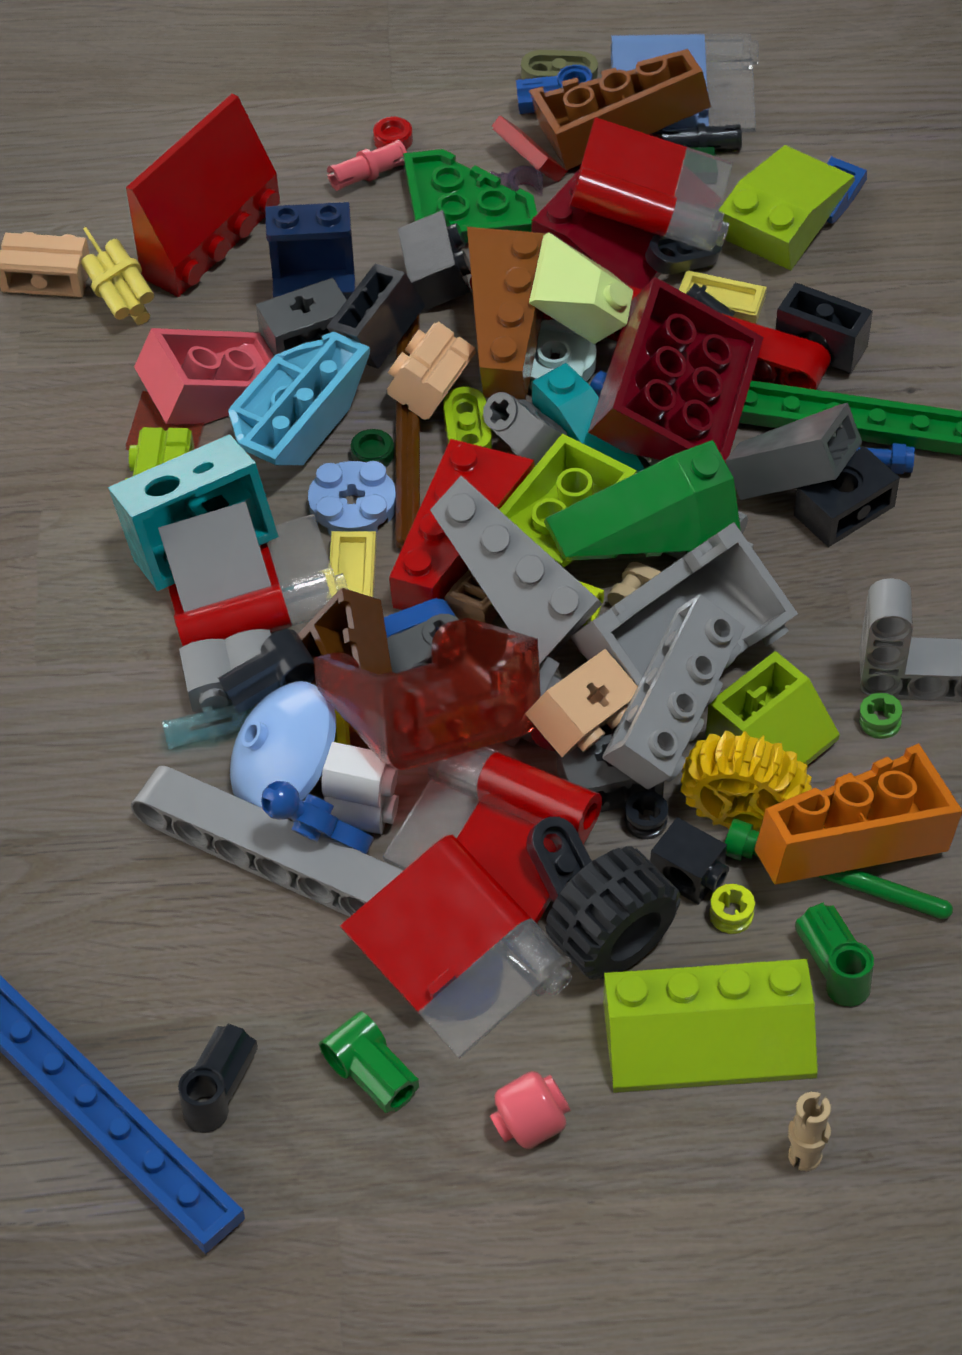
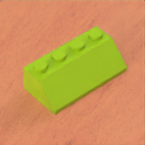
[603,959,818,1093]

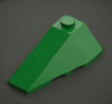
[544,440,741,561]

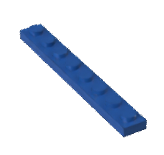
[0,975,245,1254]

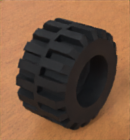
[545,846,681,980]

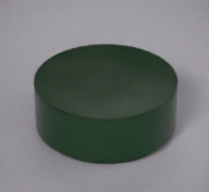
[350,429,394,468]

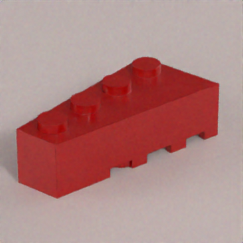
[389,439,535,610]

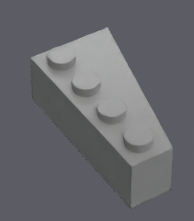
[430,476,602,671]

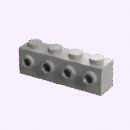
[602,594,745,789]

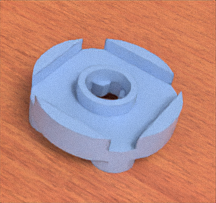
[308,461,396,535]

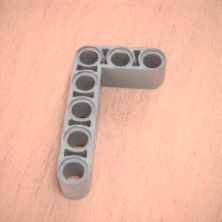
[859,578,962,701]

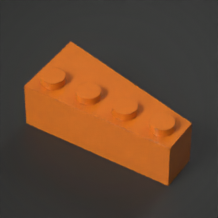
[755,743,962,885]

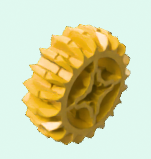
[680,730,812,832]

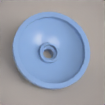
[230,681,336,808]

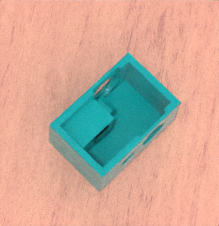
[108,434,279,591]

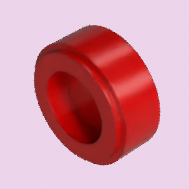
[373,116,413,150]

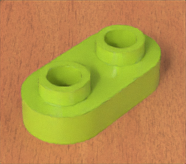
[443,387,492,449]

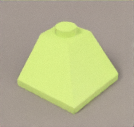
[529,232,633,344]

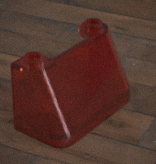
[314,618,541,770]

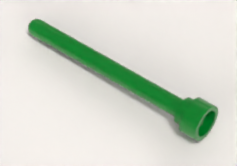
[725,818,953,919]

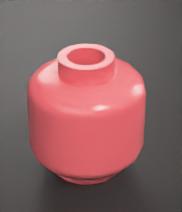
[490,1071,571,1149]

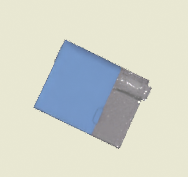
[611,33,759,134]

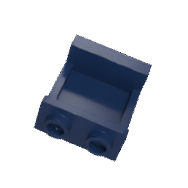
[266,202,356,300]

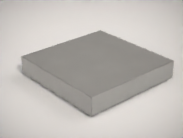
[158,502,271,612]

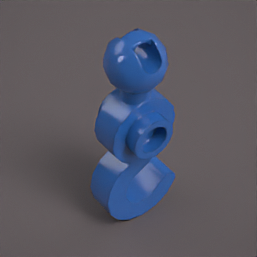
[261,781,374,854]

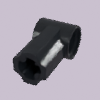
[218,629,319,714]
[178,1023,258,1132]

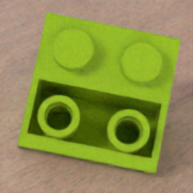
[706,651,840,765]

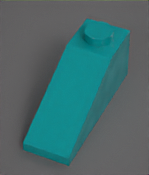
[532,363,645,472]

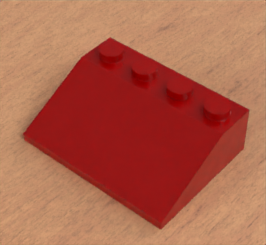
[126,93,280,298]

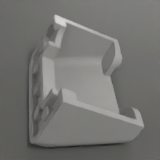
[570,522,798,686]

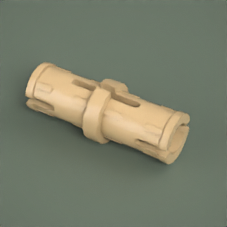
[788,1092,831,1171]

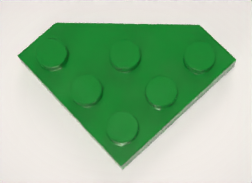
[403,149,537,243]

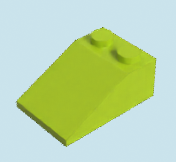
[718,145,855,271]
[499,433,637,568]

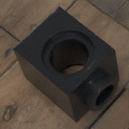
[650,817,729,905]

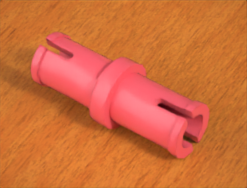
[327,140,407,191]

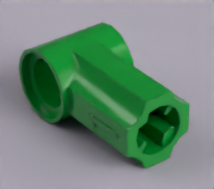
[795,903,874,1007]
[319,1012,419,1113]

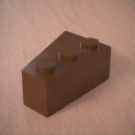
[298,588,402,752]

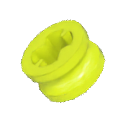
[709,883,755,934]

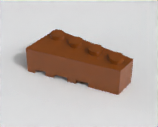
[529,49,711,170]
[467,227,545,400]

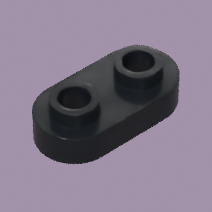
[645,225,723,274]
[526,816,592,903]

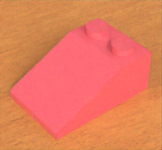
[134,328,274,425]

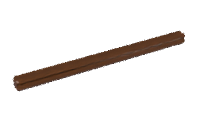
[395,314,420,550]

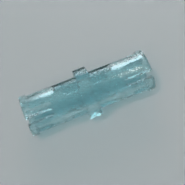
[162,705,255,750]

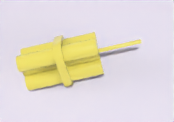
[81,227,154,325]

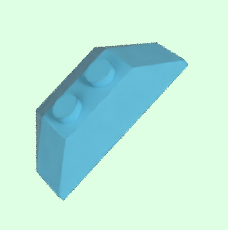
[228,331,370,465]

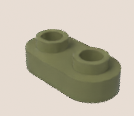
[521,50,598,80]

